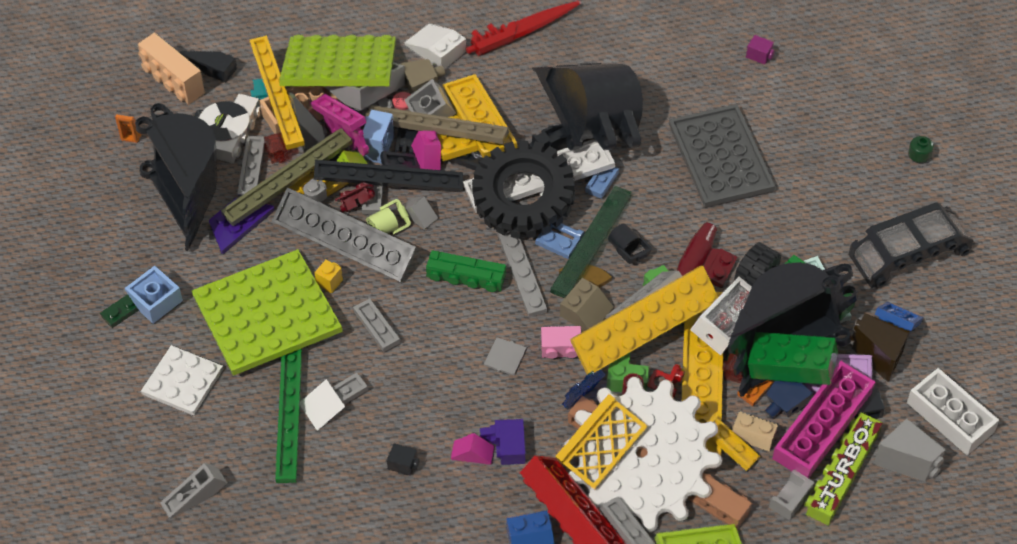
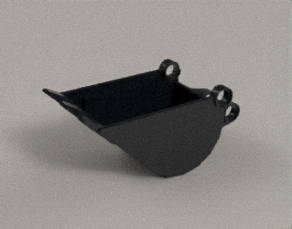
[532,63,643,151]
[135,103,217,251]
[727,262,858,397]

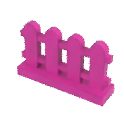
[311,94,369,156]

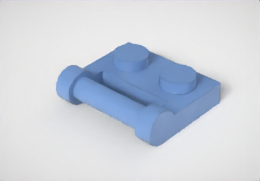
[535,224,585,259]

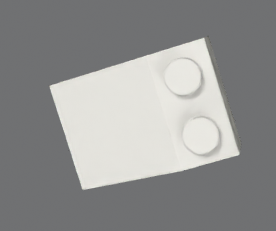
[404,24,466,69]

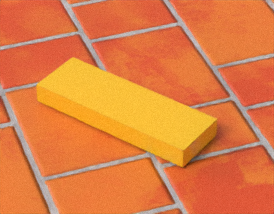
[708,415,760,471]

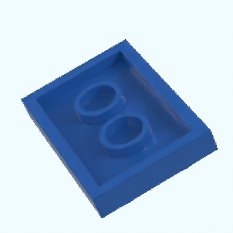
[874,302,923,331]

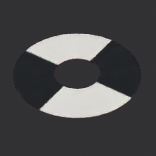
[199,101,249,141]

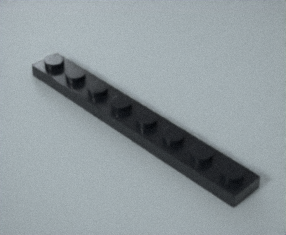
[314,160,463,192]

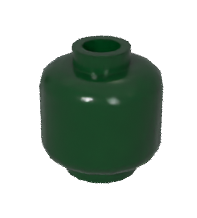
[908,136,934,163]

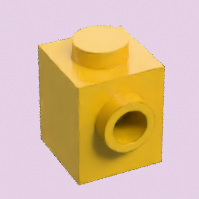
[314,260,343,293]

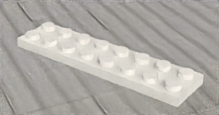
[463,139,615,213]

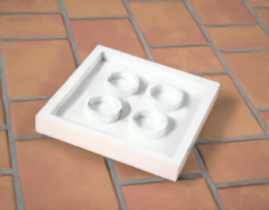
[141,345,223,416]

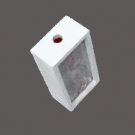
[690,277,751,355]

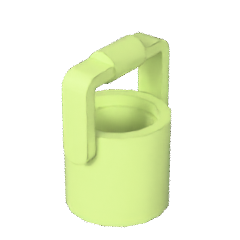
[366,199,411,234]

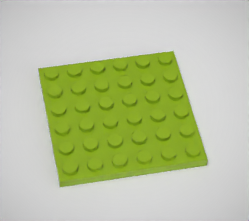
[279,35,396,86]
[191,249,343,376]

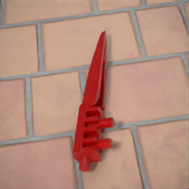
[466,1,580,56]

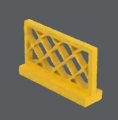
[556,394,648,490]

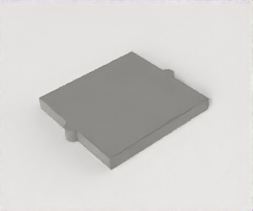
[484,338,527,376]

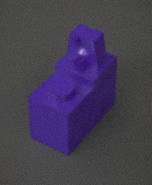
[480,419,525,465]

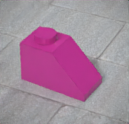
[411,131,441,170]

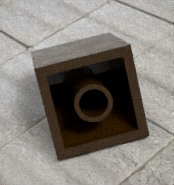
[851,313,910,382]

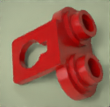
[647,364,685,398]

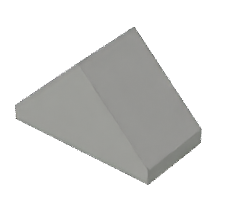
[402,196,438,230]

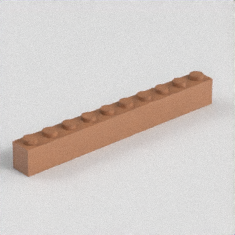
[568,396,752,529]

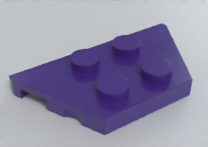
[209,198,275,254]

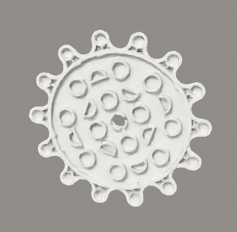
[564,377,722,532]

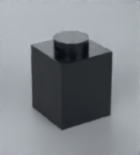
[387,443,420,476]

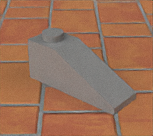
[160,463,227,519]

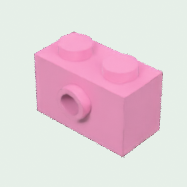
[541,326,581,359]

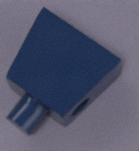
[764,380,814,419]

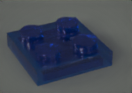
[562,369,606,410]

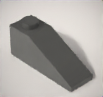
[289,93,327,149]

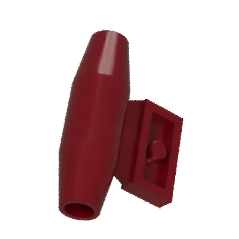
[677,222,737,288]

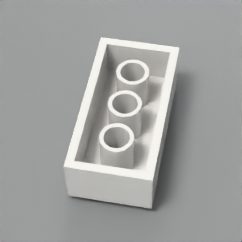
[907,368,999,456]

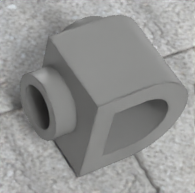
[303,178,327,203]

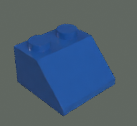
[506,511,554,544]

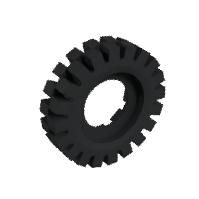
[472,140,575,238]

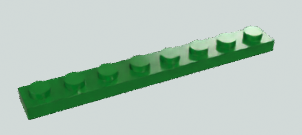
[275,348,302,483]

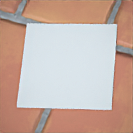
[300,379,345,430]

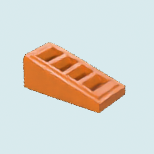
[115,114,141,143]

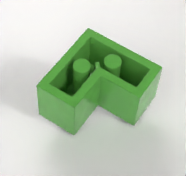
[607,352,649,392]

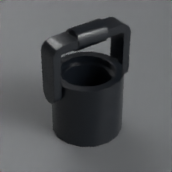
[608,223,652,264]

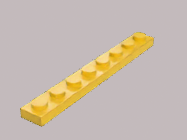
[249,36,305,150]

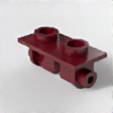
[335,182,375,212]

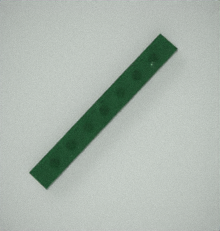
[550,186,632,298]

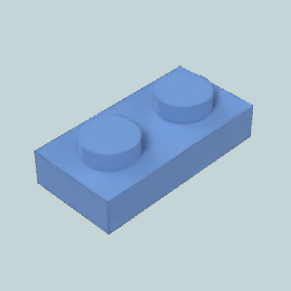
[585,167,619,199]

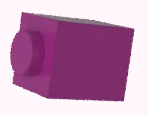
[746,35,775,65]

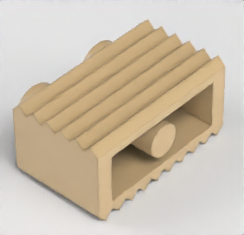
[733,411,778,452]

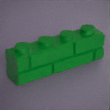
[426,250,506,292]

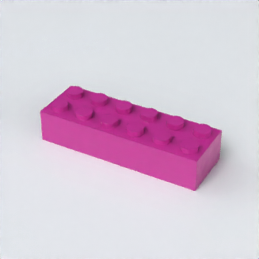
[772,361,875,478]

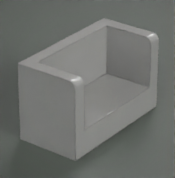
[769,470,814,521]

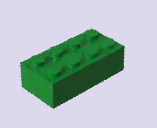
[748,332,838,385]

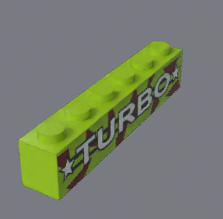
[805,412,883,526]

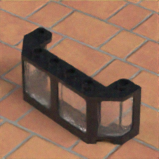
[848,202,974,289]

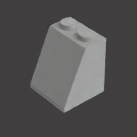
[874,419,945,482]

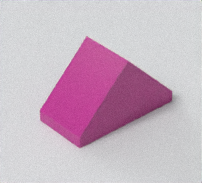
[451,433,494,465]

